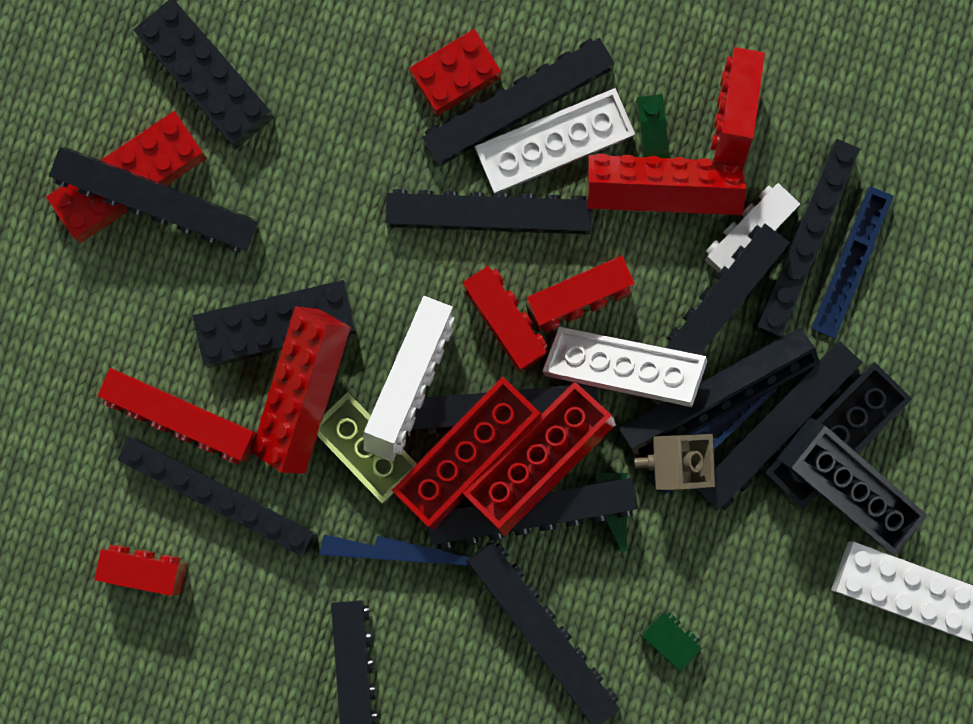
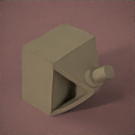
[634,434,715,490]

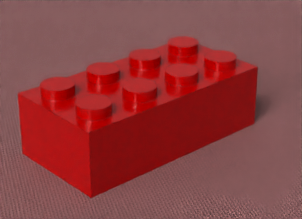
[710,47,765,166]
[526,255,635,333]
[462,265,548,373]

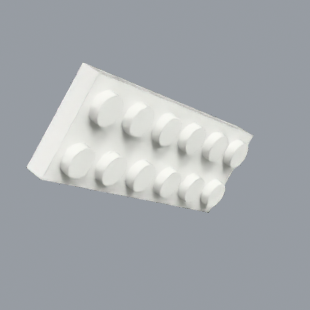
[475,88,635,195]
[543,327,707,407]

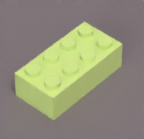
[317,392,417,504]

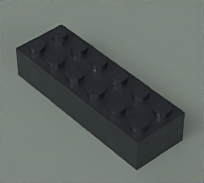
[133,0,274,150]
[192,280,357,368]
[761,362,912,510]
[777,418,927,556]

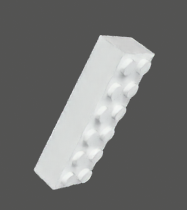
[364,296,455,461]
[831,542,973,643]

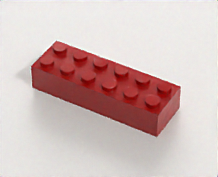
[46,111,207,243]
[587,154,746,215]
[251,306,351,474]
[97,368,256,465]
[392,377,541,530]
[463,382,616,536]

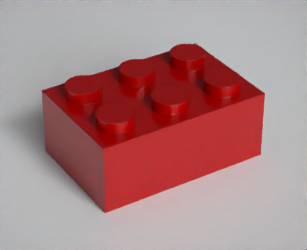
[409,28,501,117]
[94,545,187,596]

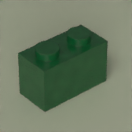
[640,612,702,671]

